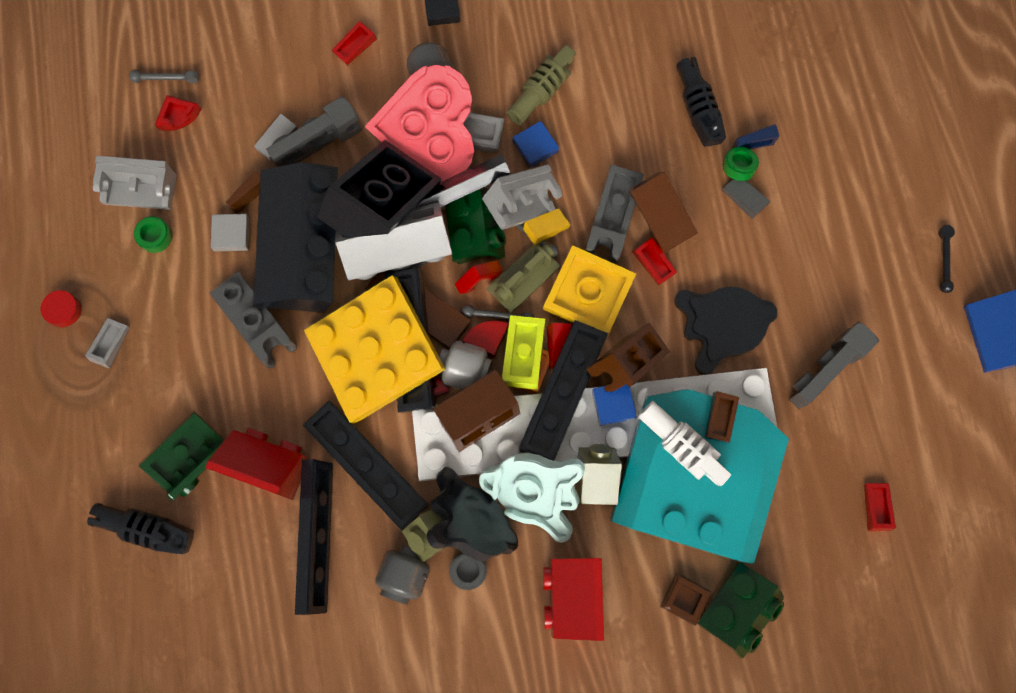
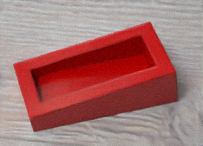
[332,21,377,66]
[632,238,677,286]
[547,323,573,369]
[864,483,896,531]

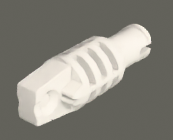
[638,401,731,486]

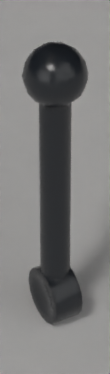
[938,225,955,293]

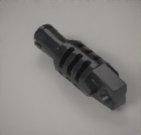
[676,57,726,147]
[87,503,194,555]

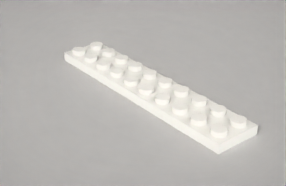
[412,368,778,482]

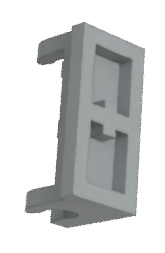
[93,156,177,210]
[482,165,562,230]

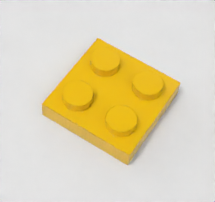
[543,245,636,337]

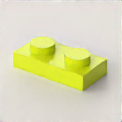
[502,315,545,390]

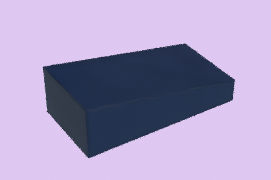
[732,124,779,150]

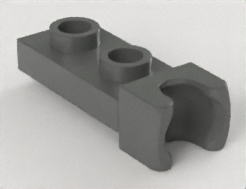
[266,97,362,167]
[585,165,644,264]
[210,272,297,368]
[789,321,880,409]

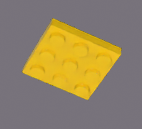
[304,275,446,424]

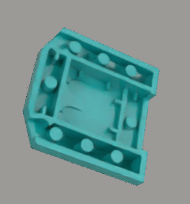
[610,389,789,564]

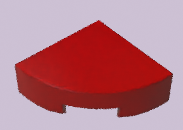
[155,95,201,131]
[454,260,503,294]
[462,321,509,357]

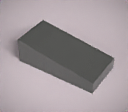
[722,179,770,219]

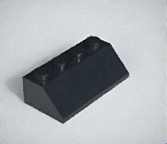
[253,162,338,313]

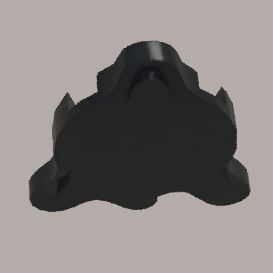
[674,287,777,375]
[426,467,518,561]

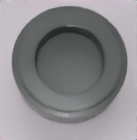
[449,553,487,590]

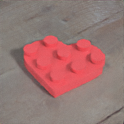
[365,65,474,182]

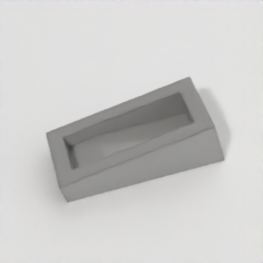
[254,114,298,161]
[85,318,129,369]

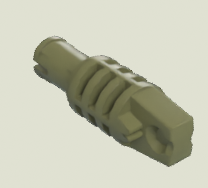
[507,45,576,126]

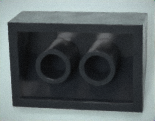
[317,140,442,238]

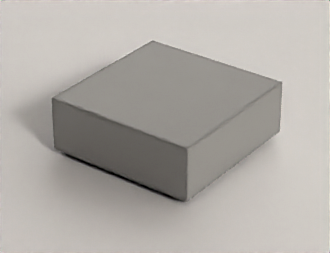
[211,214,250,252]

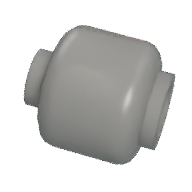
[439,341,492,390]

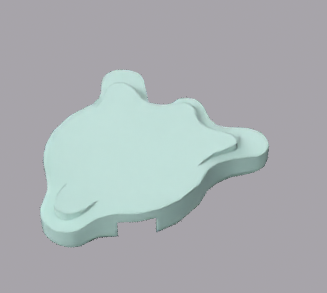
[479,453,585,543]

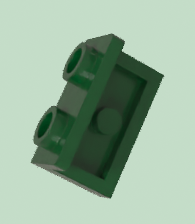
[446,187,506,264]
[139,411,225,501]
[698,562,784,659]

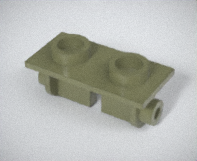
[487,244,561,313]

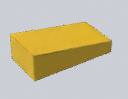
[523,208,571,245]

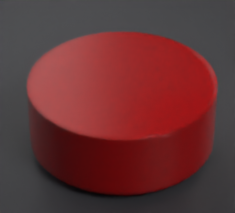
[40,290,81,327]

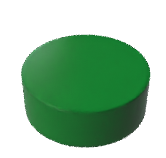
[722,147,759,181]
[134,216,172,253]

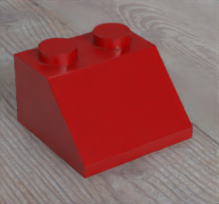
[205,428,309,500]
[543,558,604,641]

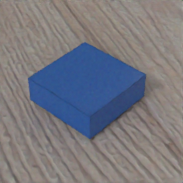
[512,121,559,168]
[592,384,637,426]

